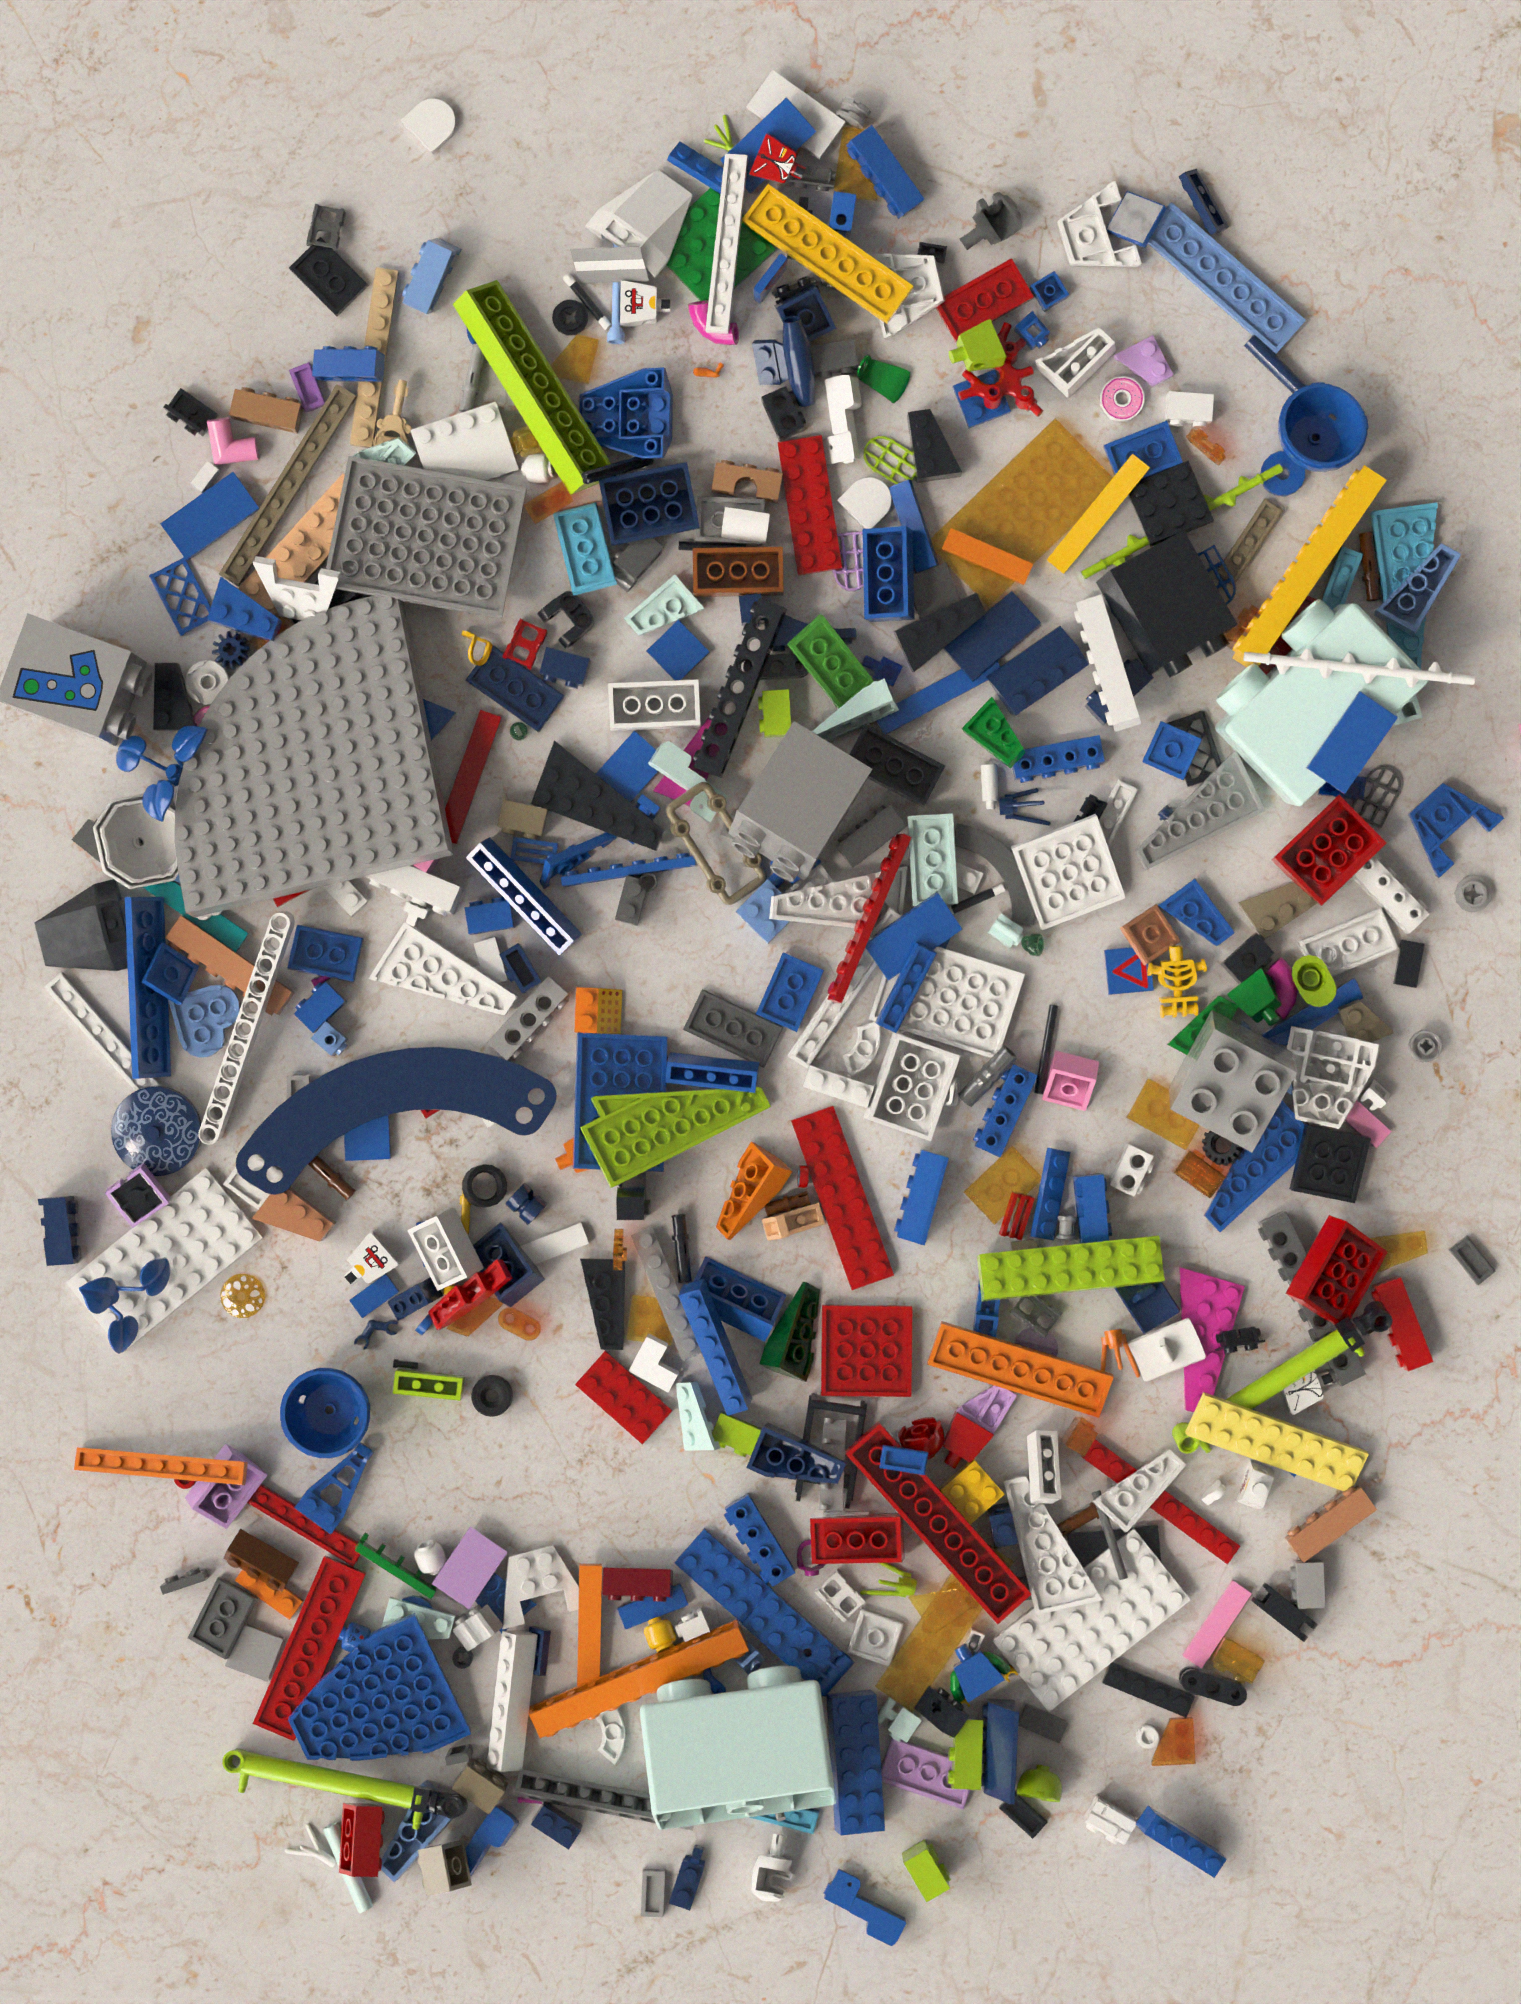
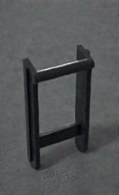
[795,1393,867,1509]

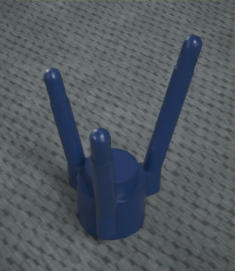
[999,788,1051,826]

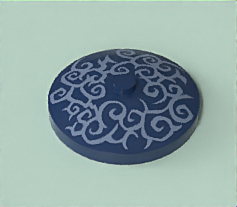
[111,1086,201,1176]

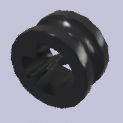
[452,1647,473,1669]

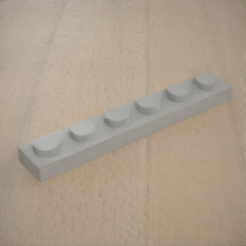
[631,1227,701,1361]

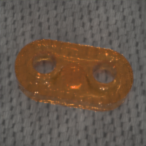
[1186,428,1226,465]
[498,1307,541,1341]

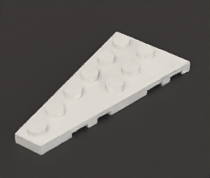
[769,866,907,928]
[369,922,518,1015]
[1004,1476,1103,1615]

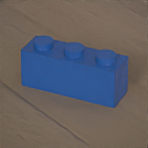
[312,346,385,382]

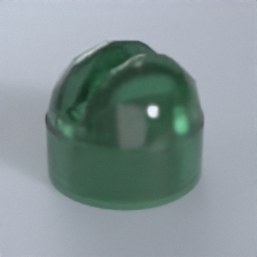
[510,722,528,741]

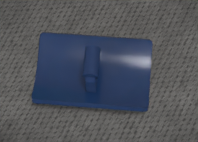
[1114,1282,1180,1334]

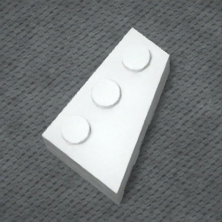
[1035,328,1116,399]

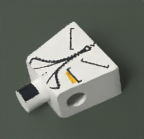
[1281,1370,1333,1415]

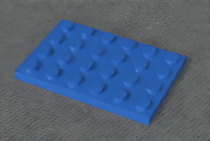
[573,1033,667,1172]

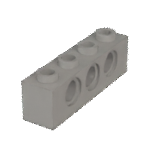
[487,976,569,1061]

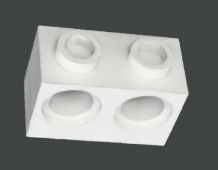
[1108,1144,1155,1197]

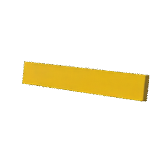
[1047,454,1150,574]

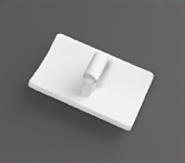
[1128,1318,1206,1382]

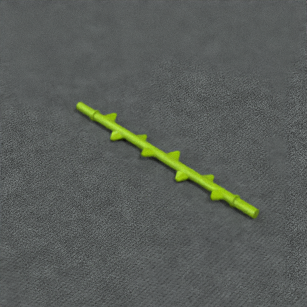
[1081,464,1283,579]

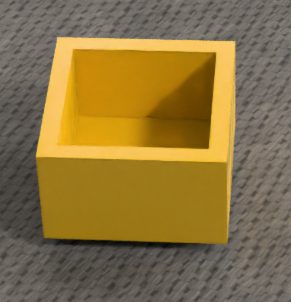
[939,1459,1005,1524]

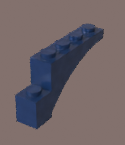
[739,593,857,653]

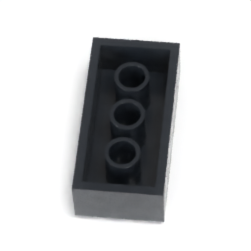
[849,724,945,807]

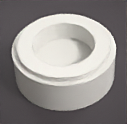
[1136,1724,1159,1749]

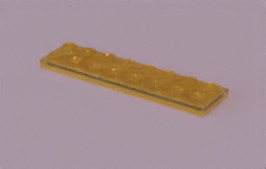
[875,1545,1014,1712]

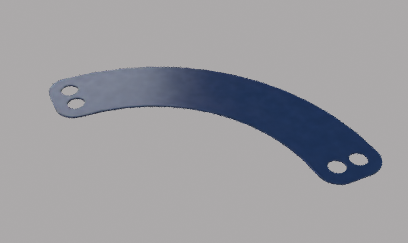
[236,1047,557,1195]

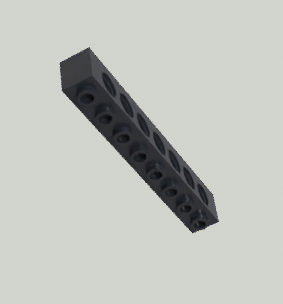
[693,598,787,778]

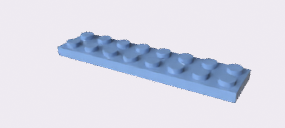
[1148,202,1306,355]

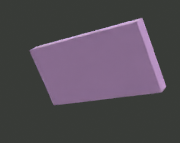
[881,1737,970,1810]

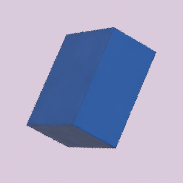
[1030,271,1069,312]

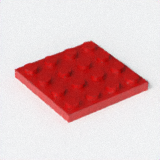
[821,1305,912,1397]

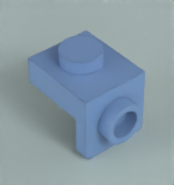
[733,1640,765,1675]

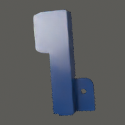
[465,1805,519,1877]
[823,1869,906,1946]

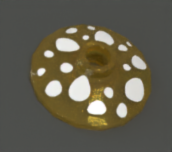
[220,1274,265,1318]

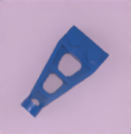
[294,1442,374,1534]

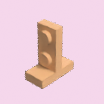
[761,1203,825,1241]

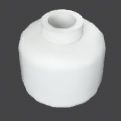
[521,454,556,483]
[414,1540,447,1575]

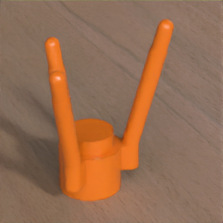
[1100,1329,1140,1378]

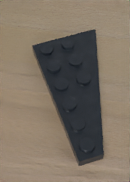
[531,740,665,851]

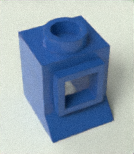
[1014,311,1050,350]

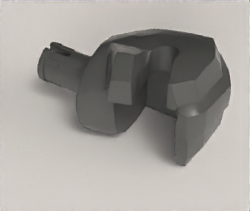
[959,192,1022,251]

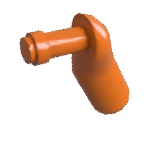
[693,362,724,378]

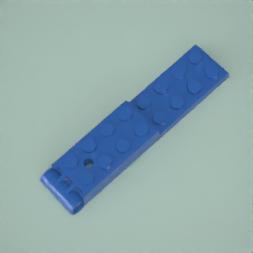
[674,1528,855,1697]

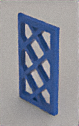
[149,557,211,636]

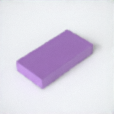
[289,362,325,413]

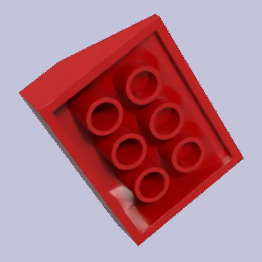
[1271,795,1387,906]
[1285,1215,1388,1325]

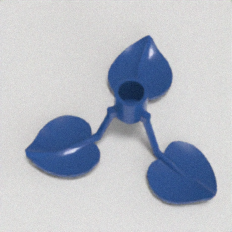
[116,726,208,822]
[79,1257,170,1354]

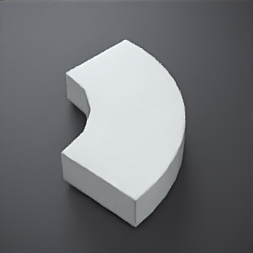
[843,1021,881,1077]
[595,1709,626,1765]

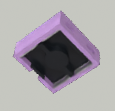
[105,1163,171,1228]

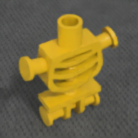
[1147,945,1207,1018]

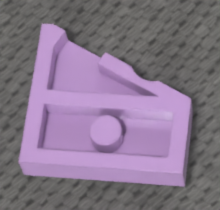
[1114,335,1173,387]
[956,1385,1017,1434]

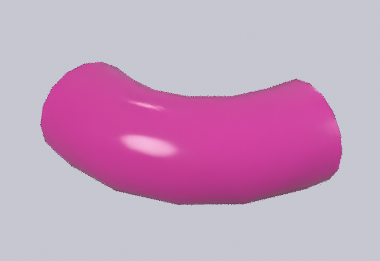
[688,300,739,345]
[1266,957,1298,1020]

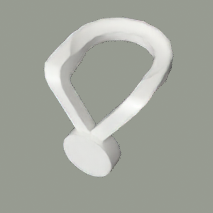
[943,1078,960,1107]

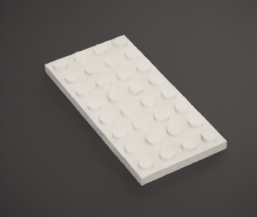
[66,1168,264,1352]
[992,1528,1191,1712]

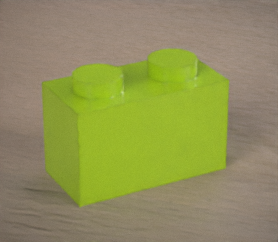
[758,689,791,738]
[712,1411,762,1457]

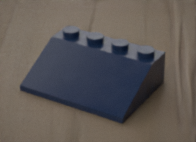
[599,462,700,546]
[981,1698,1019,1804]

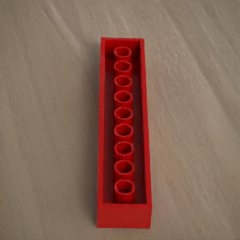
[845,1421,1032,1624]

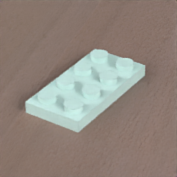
[908,813,958,906]

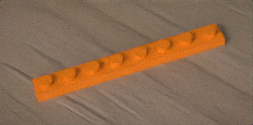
[74,1447,248,1485]

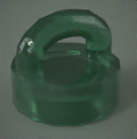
[1021,933,1044,956]

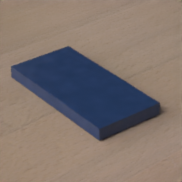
[944,591,1041,682]
[465,645,565,733]

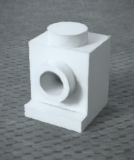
[674,1607,710,1642]

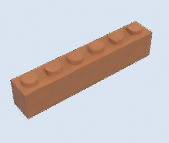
[165,915,295,1016]

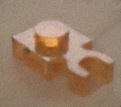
[613,1229,627,1270]

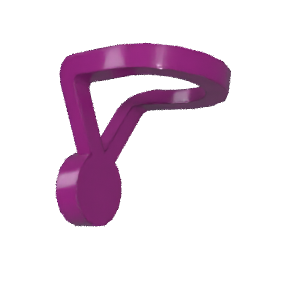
[797,1539,825,1576]

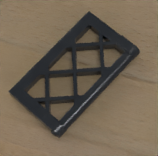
[1167,711,1221,787]

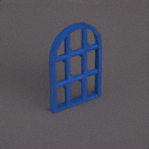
[1197,545,1236,605]

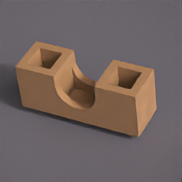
[712,460,783,504]

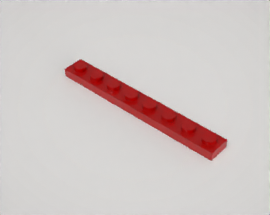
[827,833,912,1003]
[1081,1438,1241,1565]

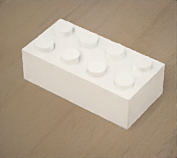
[608,680,701,731]
[366,866,463,916]

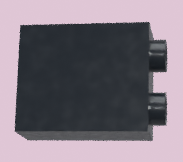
[1096,530,1238,678]

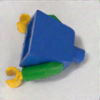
[950,1643,1018,1707]

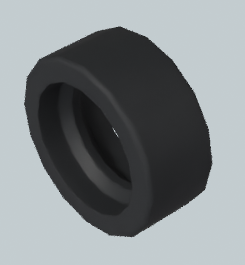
[462,1164,507,1208]

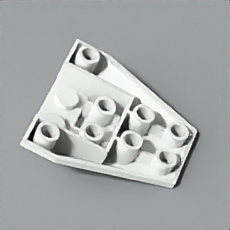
[585,169,693,278]

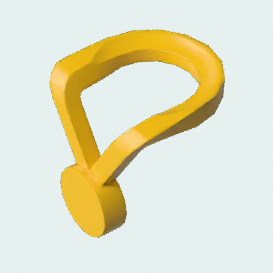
[461,630,493,666]

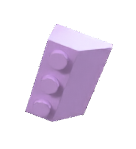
[185,1443,267,1529]

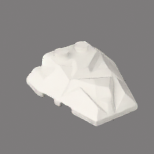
[1287,1026,1380,1129]

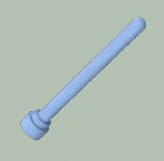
[607,243,625,344]

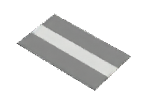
[570,246,649,284]

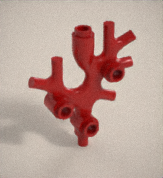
[958,322,1044,417]

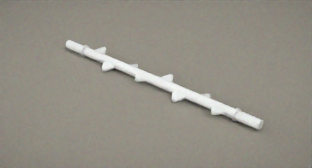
[1243,649,1475,688]

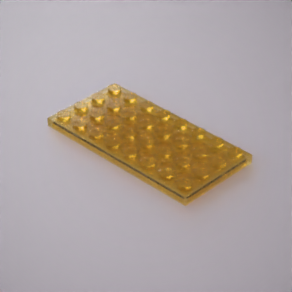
[931,418,1113,608]

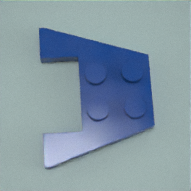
[1408,783,1504,878]

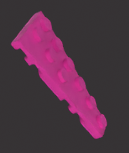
[1179,1267,1245,1412]

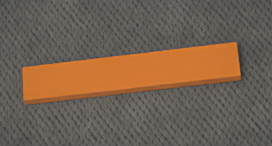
[577,1563,602,1686]

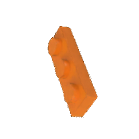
[235,1570,304,1620]

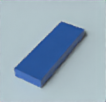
[617,1583,689,1630]

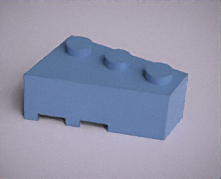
[402,238,462,314]

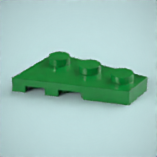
[962,697,1026,769]
[1166,996,1239,1055]

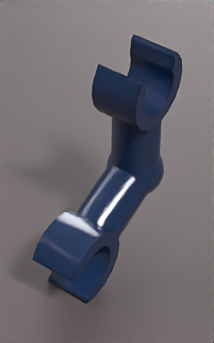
[354,1320,399,1350]

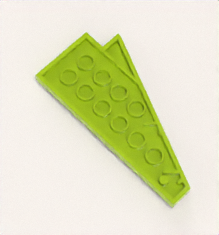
[580,1087,771,1188]

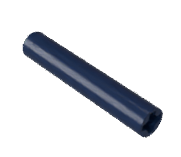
[1244,335,1307,394]

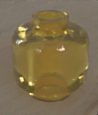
[510,426,542,457]

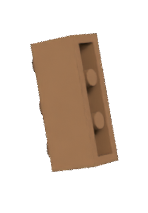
[229,387,303,434]

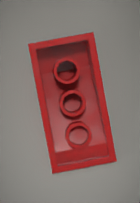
[810,1513,905,1564]

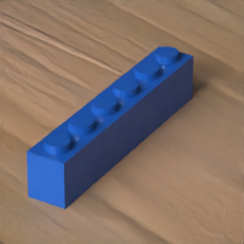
[466,837,583,955]
[678,1279,752,1416]

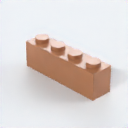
[1285,1485,1377,1563]

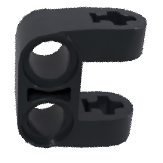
[537,591,594,649]

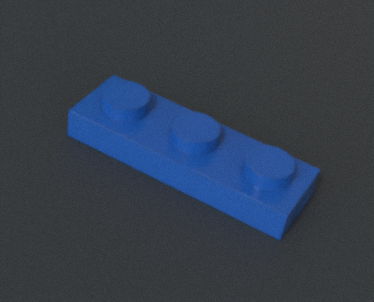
[667,141,723,194]

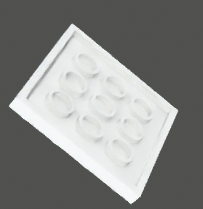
[1011,814,1126,930]

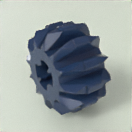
[212,631,251,670]

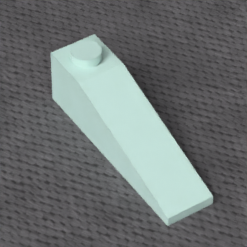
[812,678,899,742]

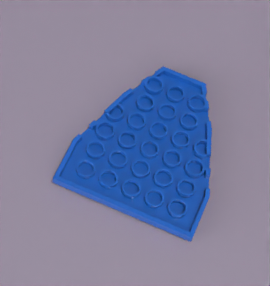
[288,1613,471,1761]

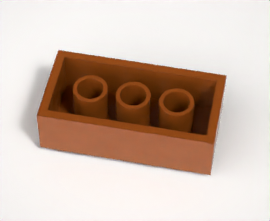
[693,547,784,597]

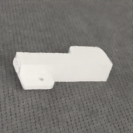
[823,375,862,465]

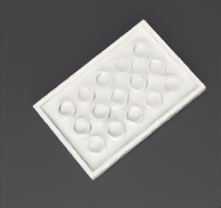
[869,947,1025,1058]

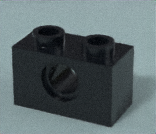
[1221,933,1275,984]

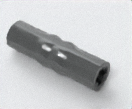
[958,1045,1017,1107]

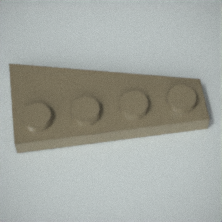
[1238,882,1317,940]

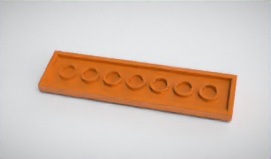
[927,1321,1114,1418]

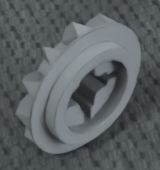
[1454,876,1491,912]

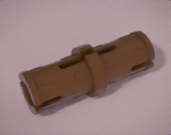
[764,1191,811,1217]

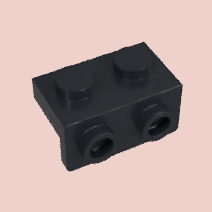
[163,388,218,437]

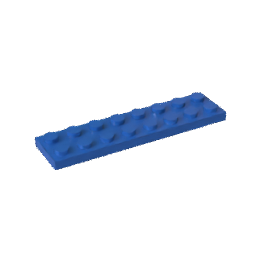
[125,897,171,1079]

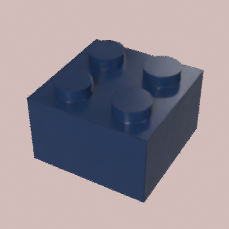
[774,285,836,342]

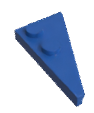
[539,832,617,889]

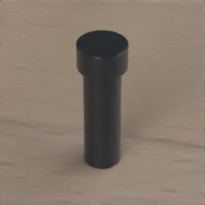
[393,1359,419,1369]

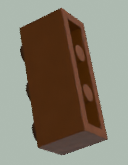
[223,1529,299,1592]

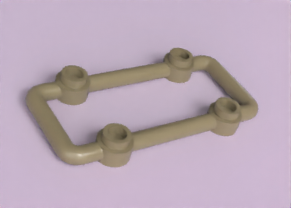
[666,782,767,905]

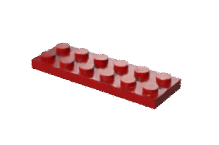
[777,435,843,576]

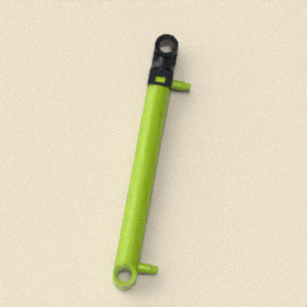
[1172,1301,1393,1454]
[222,1749,468,1830]

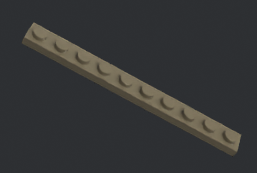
[219,384,357,587]

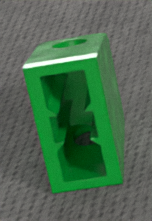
[1227,968,1282,1026]

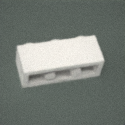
[803,1065,874,1108]
[1027,1430,1061,1504]

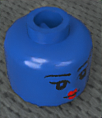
[338,1622,371,1652]

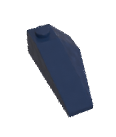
[746,1423,847,1484]

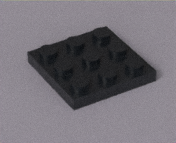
[1129,461,1214,547]
[1289,1124,1371,1203]

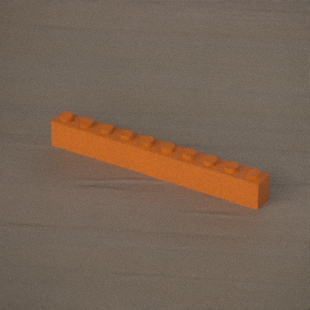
[529,1619,749,1738]

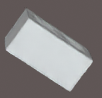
[190,461,220,493]
[965,1628,985,1654]

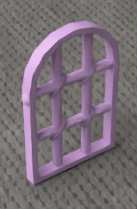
[832,532,864,591]

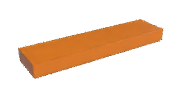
[942,528,1033,585]

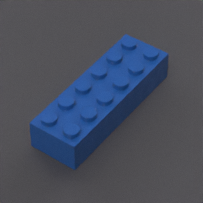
[826,1690,885,1836]

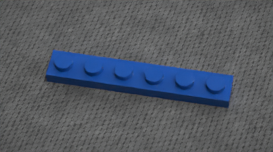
[561,853,696,887]

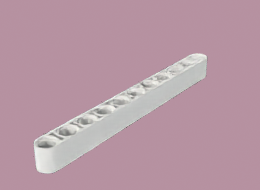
[199,911,295,1145]

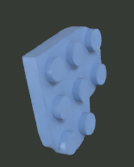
[168,985,241,1058]

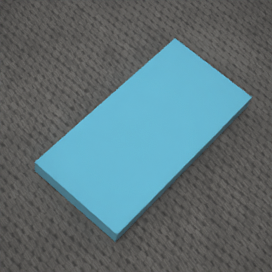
[553,502,617,596]

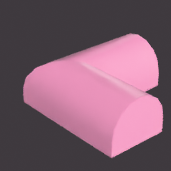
[207,417,259,465]

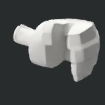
[751,1834,795,1902]

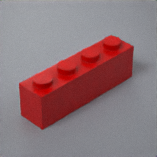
[1371,1276,1434,1371]

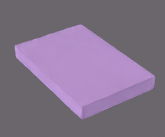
[431,1527,508,1609]

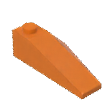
[716,1142,793,1240]

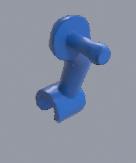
[703,1667,726,1694]

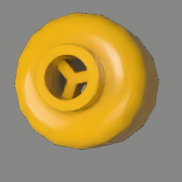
[644,1616,676,1652]

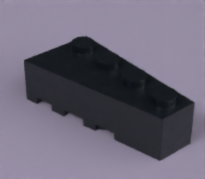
[893,593,986,672]

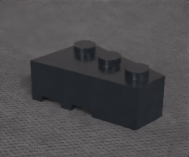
[907,409,962,483]
[616,1172,651,1220]

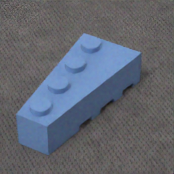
[381,1780,459,1882]

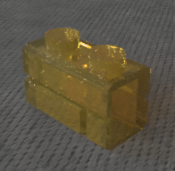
[1210,1636,1265,1684]

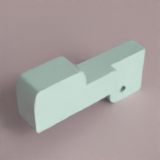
[648,741,727,823]

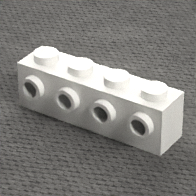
[1352,853,1430,934]

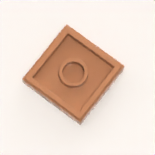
[1120,904,1181,966]

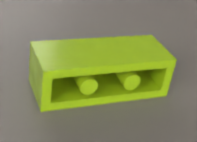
[393,1369,465,1401]
[948,1720,983,1790]

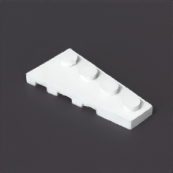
[1092,1449,1186,1532]

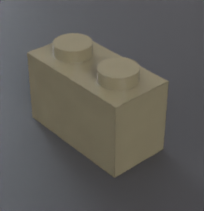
[497,800,548,840]

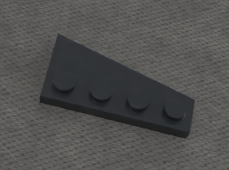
[580,1258,625,1350]

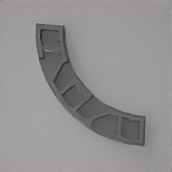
[954,823,1035,925]

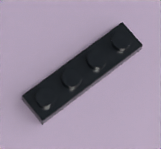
[1102,1662,1195,1718]

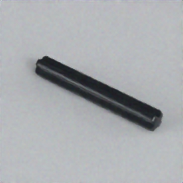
[581,457,654,484]

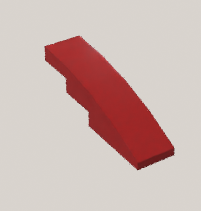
[428,1259,512,1330]

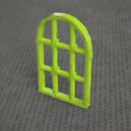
[863,436,916,485]

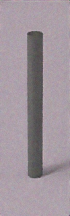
[1092,1490,1128,1580]

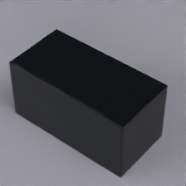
[917,242,947,263]

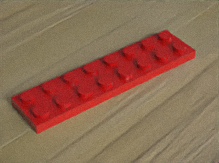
[791,1106,894,1290]
[252,1555,366,1741]

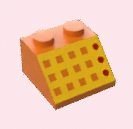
[574,987,622,1035]

